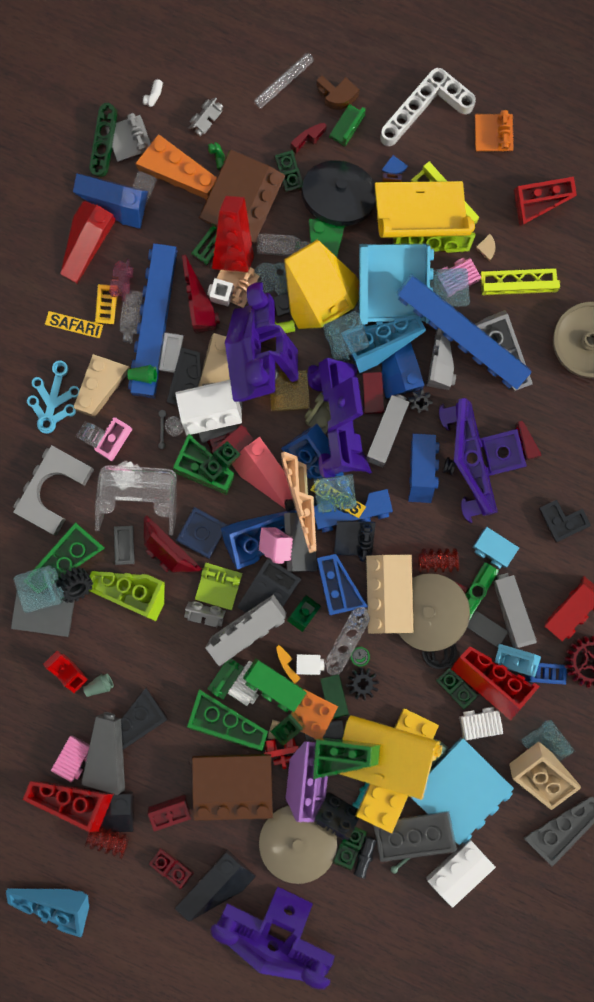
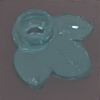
[254,262,287,296]

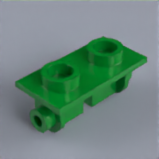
[208,658,245,699]

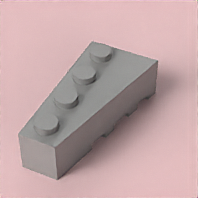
[205,595,287,666]

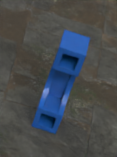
[314,489,393,533]

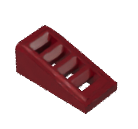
[515,421,542,460]

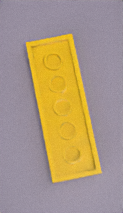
[355,708,439,833]

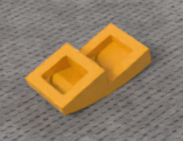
[276,645,300,683]

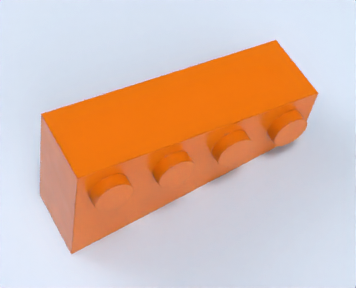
[135,134,217,199]

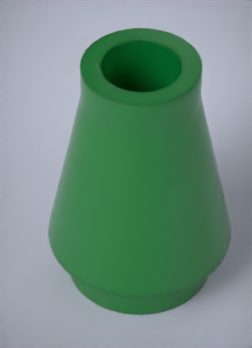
[127,365,157,384]

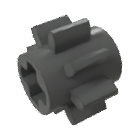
[408,388,433,413]

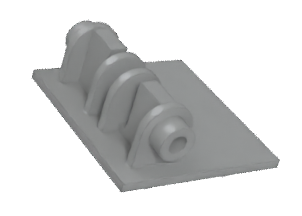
[105,113,151,162]

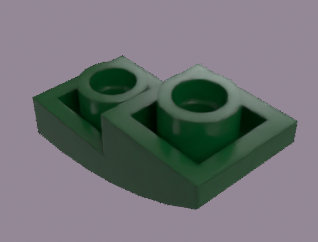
[275,150,303,192]
[198,441,241,483]
[436,668,478,710]
[320,674,349,719]
[333,827,367,871]

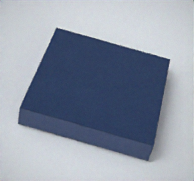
[176,507,228,559]

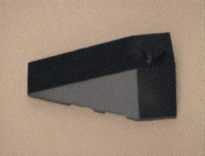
[100,792,134,832]
[175,849,256,922]

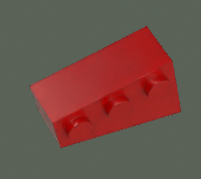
[514,177,577,226]
[545,576,594,642]

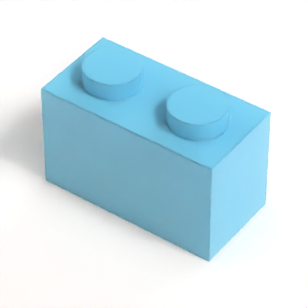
[472,527,519,569]

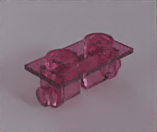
[109,259,133,301]

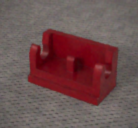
[148,795,191,832]

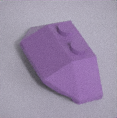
[286,741,328,822]

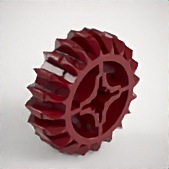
[564,636,594,688]

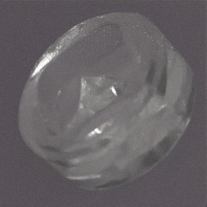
[165,416,184,436]

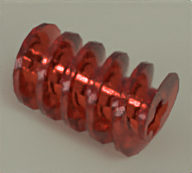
[419,548,459,573]
[85,826,129,859]

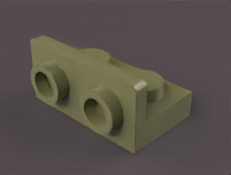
[304,392,331,434]

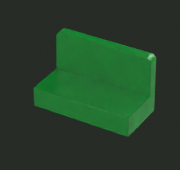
[330,104,366,147]

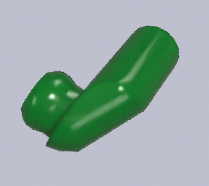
[208,142,225,170]

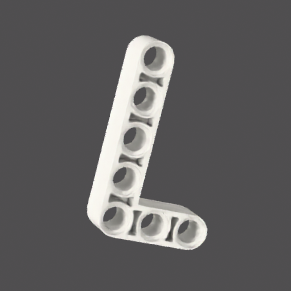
[380,68,476,146]

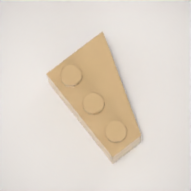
[73,354,130,418]

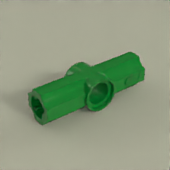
[466,562,499,620]

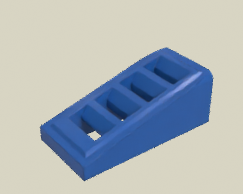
[525,663,567,685]

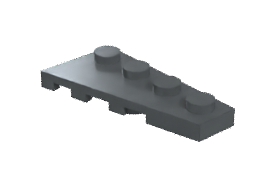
[523,796,594,866]

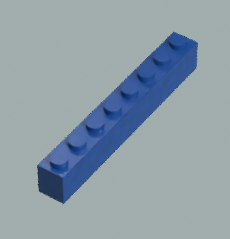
[128,243,177,398]
[397,274,532,389]

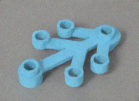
[27,361,80,434]

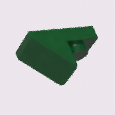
[287,595,321,632]
[270,712,306,746]

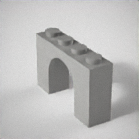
[13,445,94,536]

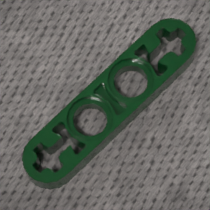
[90,103,117,177]

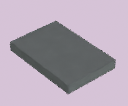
[284,513,317,571]
[11,591,75,637]

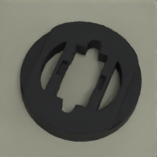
[422,644,457,669]

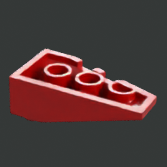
[60,201,116,284]

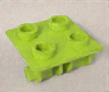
[195,563,243,610]

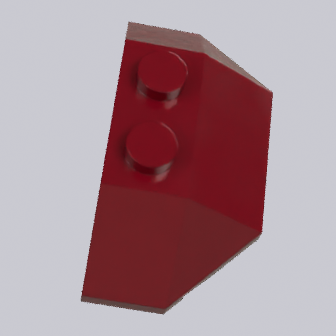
[144,515,203,573]

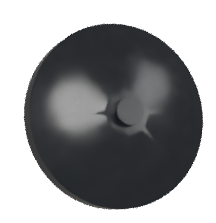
[301,160,376,226]

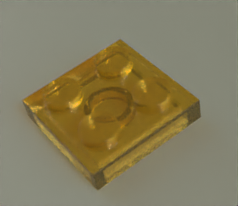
[270,370,310,411]

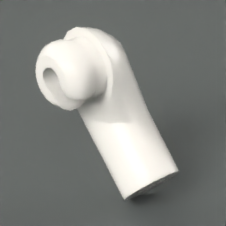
[143,80,163,107]

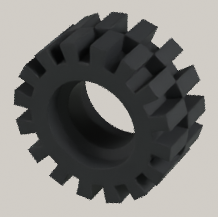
[55,567,93,603]

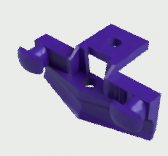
[225,282,298,402]
[307,358,372,480]
[439,398,527,524]
[210,887,335,989]

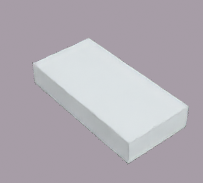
[159,333,184,373]

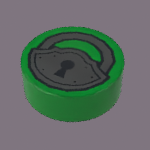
[350,647,370,666]

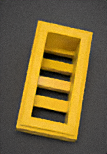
[95,284,118,324]

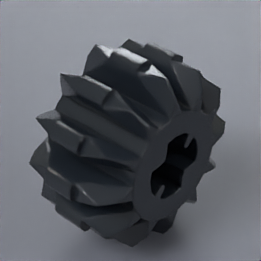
[346,667,379,700]

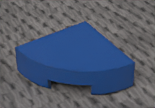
[382,155,408,174]

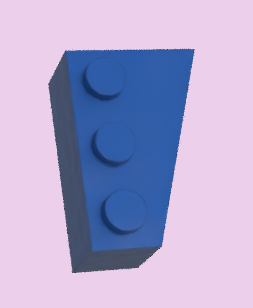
[316,554,368,616]

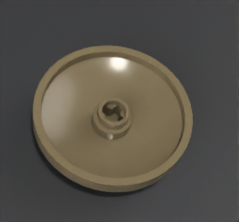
[553,302,594,378]
[398,574,470,651]
[259,805,337,884]

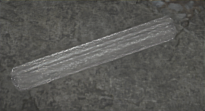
[254,53,313,108]

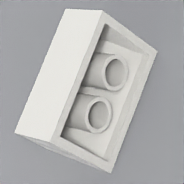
[176,380,242,435]
[426,840,495,907]

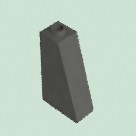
[81,712,125,795]

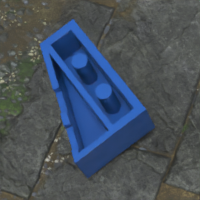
[408,434,439,503]

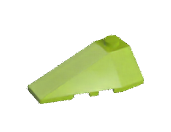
[393,232,475,253]
[89,571,165,621]

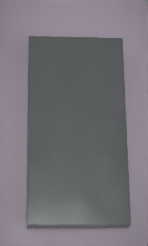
[374,811,457,862]

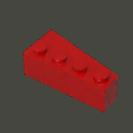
[212,196,254,272]
[451,646,540,720]
[23,781,113,832]

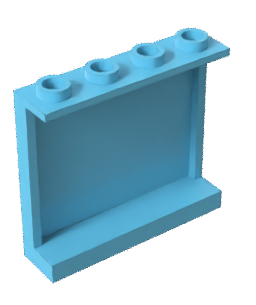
[359,244,434,324]
[410,737,514,845]

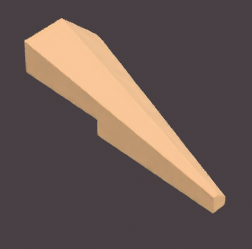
[281,452,316,553]

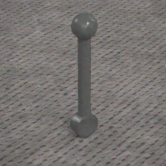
[158,410,166,449]

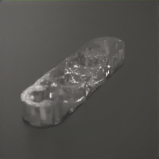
[325,607,370,675]

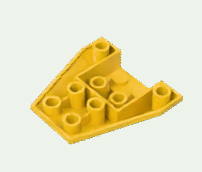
[284,239,359,329]

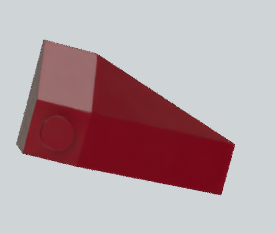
[182,255,220,333]

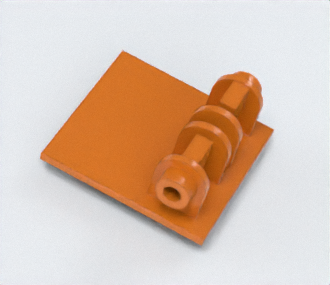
[475,110,513,151]
[295,689,338,739]

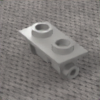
[189,98,223,136]
[184,601,226,628]

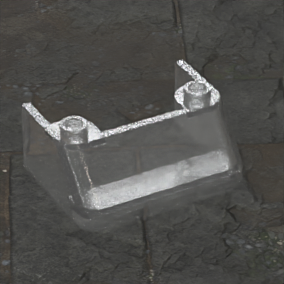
[95,466,177,535]

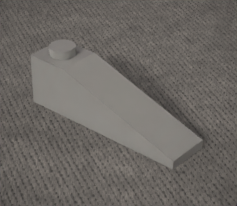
[475,310,533,391]
[427,328,456,390]

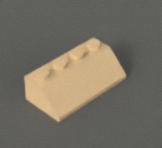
[366,555,414,634]

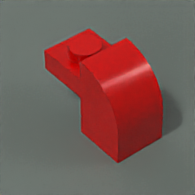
[43,651,88,693]

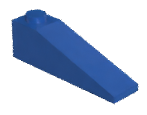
[73,173,148,229]
[382,322,424,399]
[281,424,352,497]
[221,510,297,569]

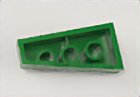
[24,523,105,594]
[187,690,268,752]

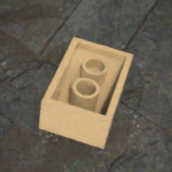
[198,333,230,387]
[510,742,581,810]

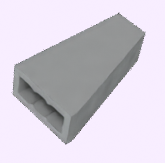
[366,394,409,468]
[493,573,537,648]

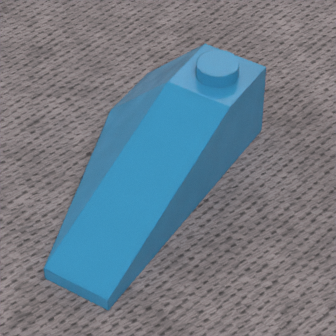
[341,315,426,373]
[6,889,89,937]

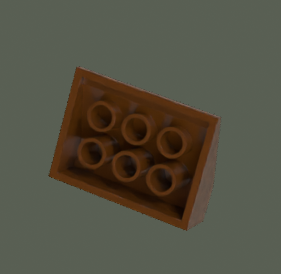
[199,150,285,244]
[192,754,273,821]

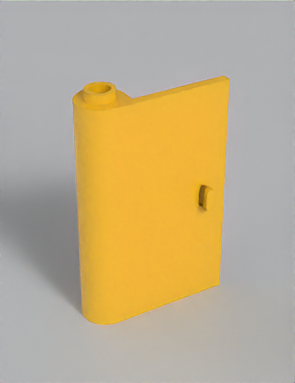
[374,181,475,238]
[339,715,442,800]

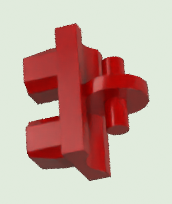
[264,737,299,770]

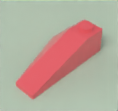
[232,437,292,509]

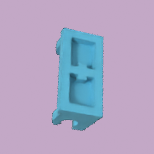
[495,644,541,677]

